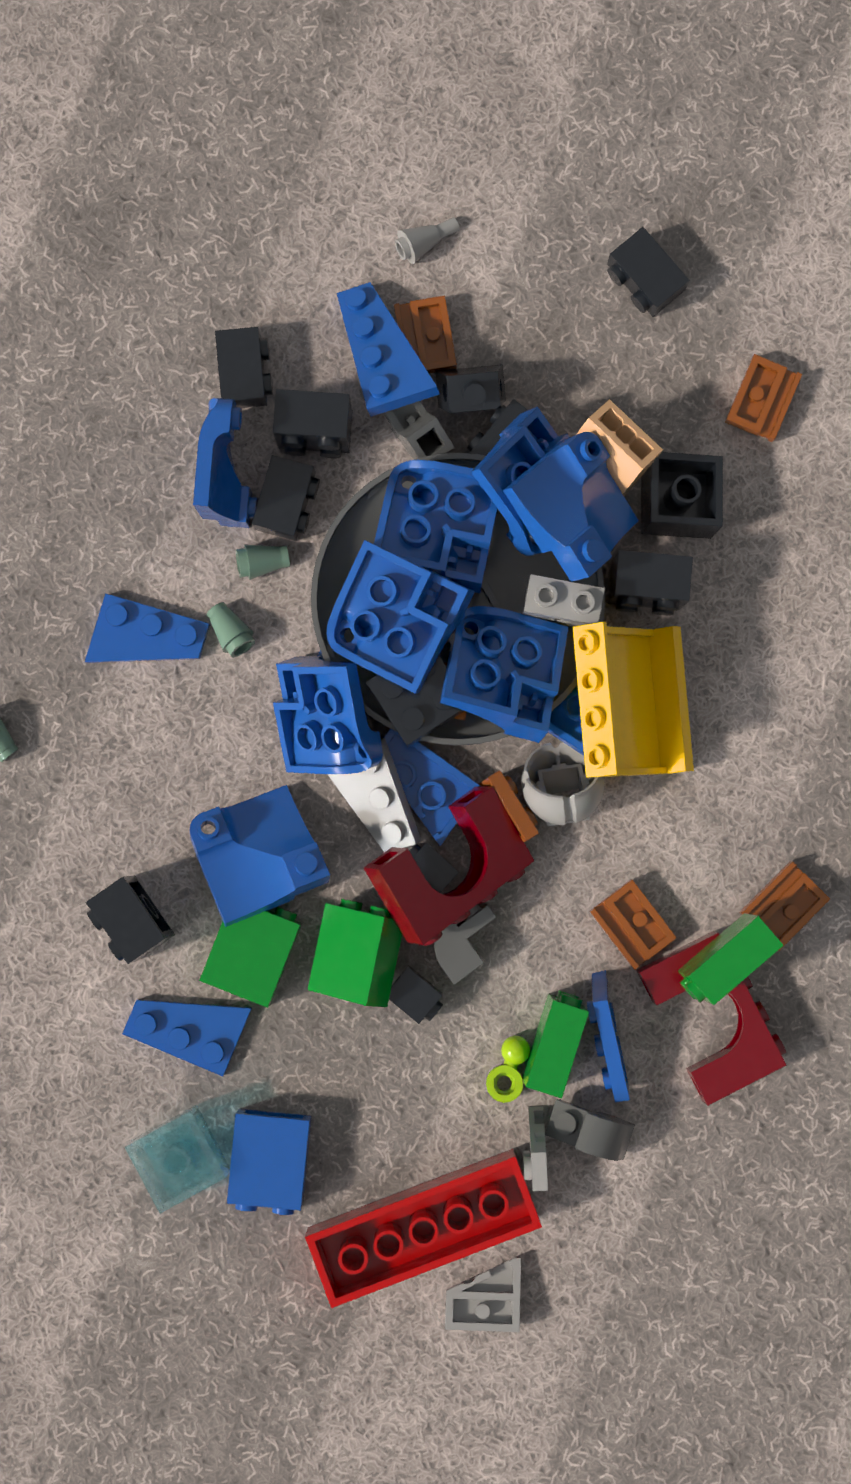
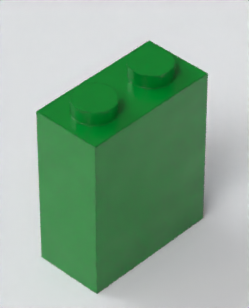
[308,899,402,1007]
[199,906,302,1008]
[678,913,784,1005]
[522,990,589,1099]

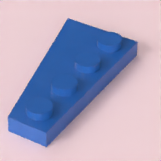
[337,282,440,417]

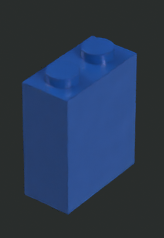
[227,1109,312,1215]

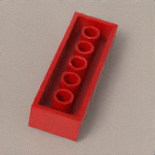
[305,1149,542,1308]

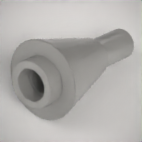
[395,217,460,264]

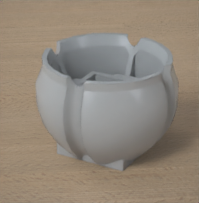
[521,741,605,827]

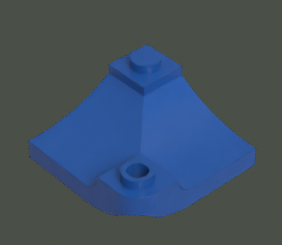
[193,398,258,528]
[471,407,571,556]
[503,432,639,582]
[374,460,497,593]
[326,540,475,694]
[440,606,568,743]
[273,656,383,774]
[190,785,330,927]

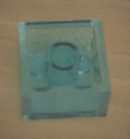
[125,1104,230,1214]

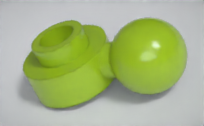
[486,1035,530,1103]

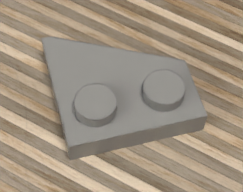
[523,1106,548,1191]
[445,1257,521,1332]

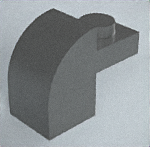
[383,401,454,459]
[434,904,496,985]
[545,1099,635,1161]

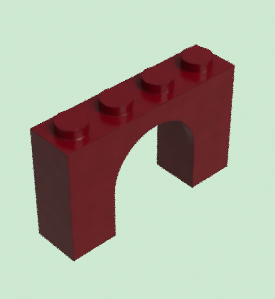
[363,787,534,946]
[636,931,787,1106]

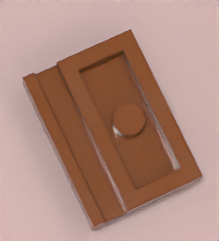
[394,295,457,373]
[725,354,802,442]
[479,770,539,842]
[739,861,830,951]
[589,879,677,970]

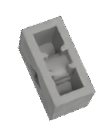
[522,574,605,627]

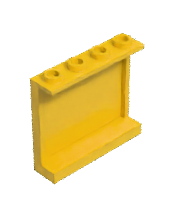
[573,621,694,778]

